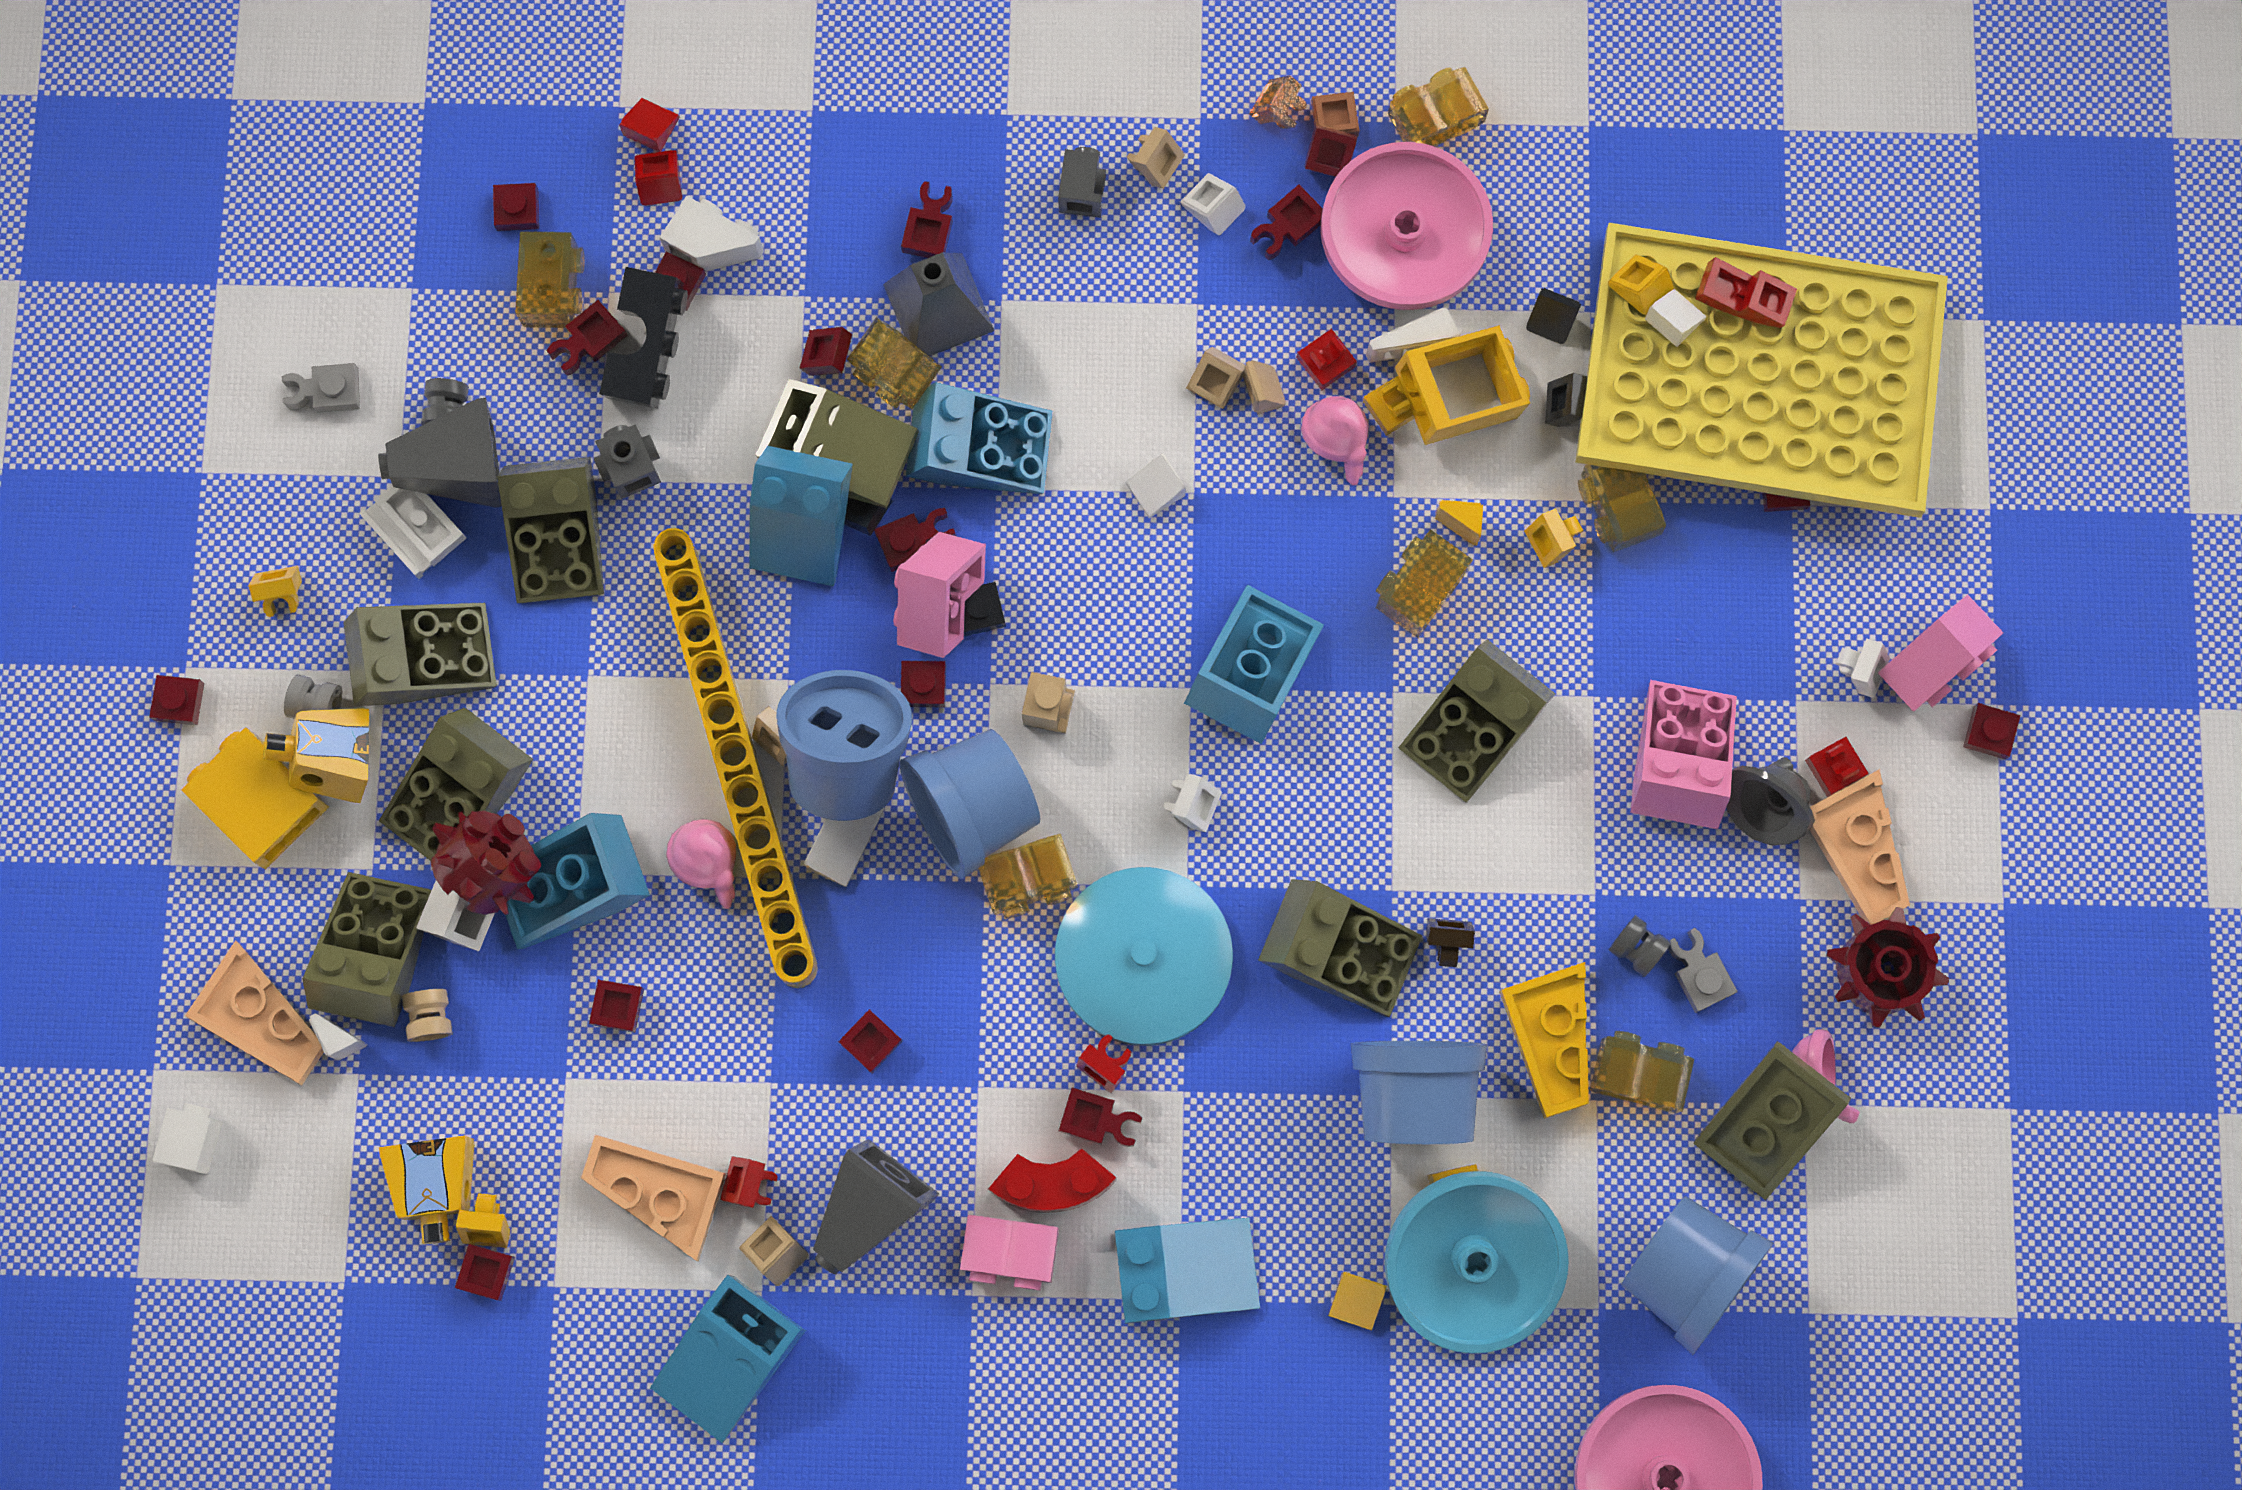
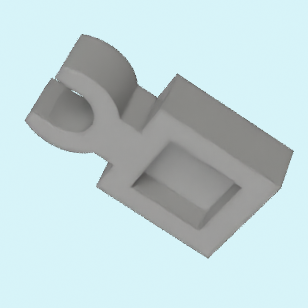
[282,363,360,413]
[1668,928,1738,1013]

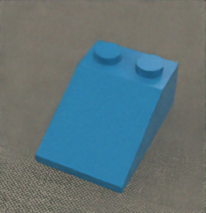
[749,446,853,586]
[1184,585,1324,744]
[506,813,650,949]
[1115,1217,1260,1324]

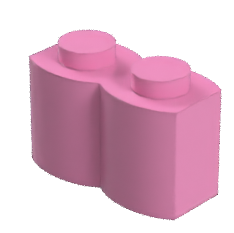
[960,1215,1059,1291]

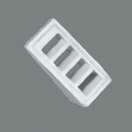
[1366,307,1460,363]

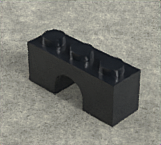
[599,267,688,409]

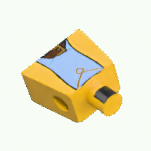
[263,708,369,803]
[379,1135,475,1244]

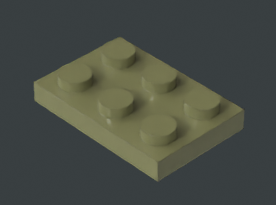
[1693,1041,1851,1200]

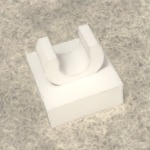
[1836,639,1890,698]
[1163,773,1222,832]

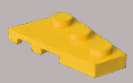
[1499,962,1589,1119]

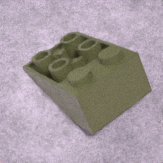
[756,379,919,508]
[497,457,604,603]
[343,603,497,706]
[1398,639,1555,803]
[379,708,533,861]
[302,872,432,1027]
[1258,879,1422,1017]

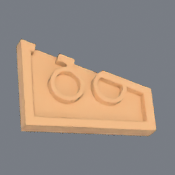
[1809,769,1910,925]
[185,940,324,1086]
[581,1135,726,1261]

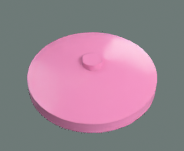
[1321,142,1493,310]
[1575,1385,1763,1490]

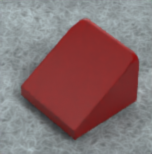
[619,98,680,152]
[635,150,682,206]

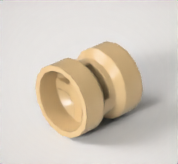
[402,989,453,1042]

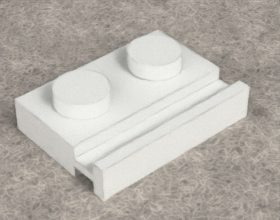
[359,485,466,579]

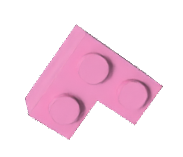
[893,532,986,658]
[1878,594,2003,712]

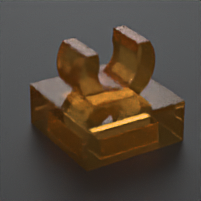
[1249,75,1307,129]

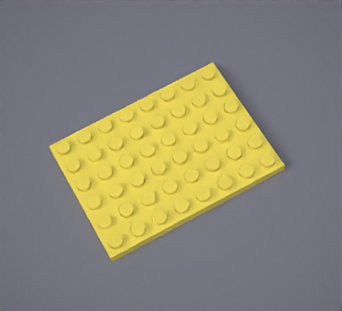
[1575,223,1948,518]

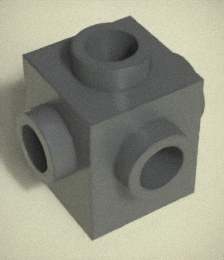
[594,424,661,499]

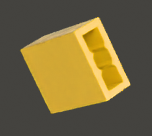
[181,727,329,870]

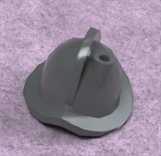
[1727,757,1815,846]

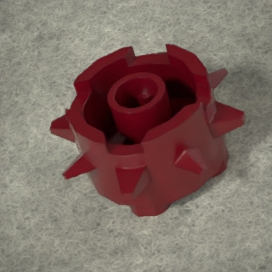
[431,810,541,915]
[1826,907,1949,1028]

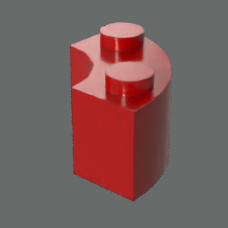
[988,1148,1117,1213]

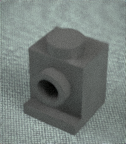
[1058,147,1106,218]

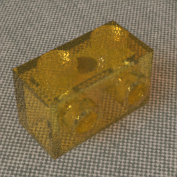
[515,232,585,328]
[1375,529,1473,638]

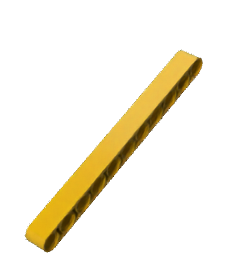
[653,528,818,988]

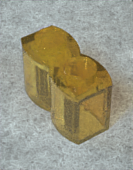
[1388,67,1489,147]
[847,317,942,409]
[1578,464,1666,552]
[978,834,1078,919]
[1590,1031,1694,1114]

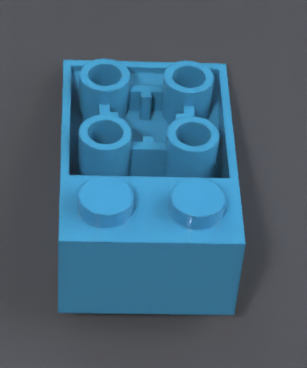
[906,382,1053,494]
[650,1274,806,1443]

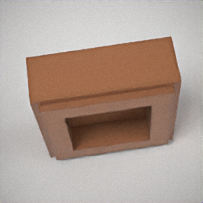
[1311,91,1359,137]

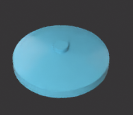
[1055,867,1233,1046]
[1384,1171,1569,1353]

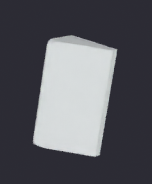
[804,808,885,887]

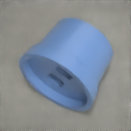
[776,670,912,821]
[900,729,1040,879]
[1350,1041,1487,1144]
[1621,1196,1774,1355]

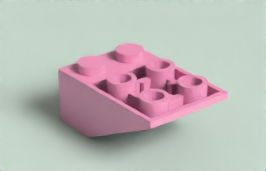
[1630,680,1737,829]

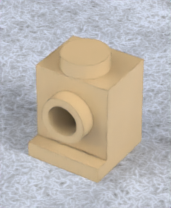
[1022,672,1075,734]

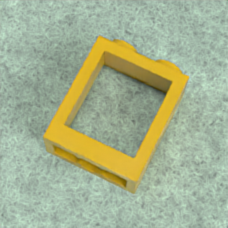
[1395,325,1530,445]

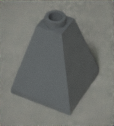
[883,252,994,362]
[378,398,502,508]
[813,1139,940,1274]

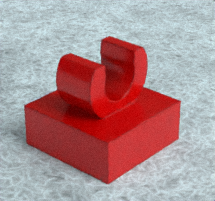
[1296,328,1357,391]
[1805,737,1869,797]
[1076,1034,1131,1093]
[720,1156,778,1208]

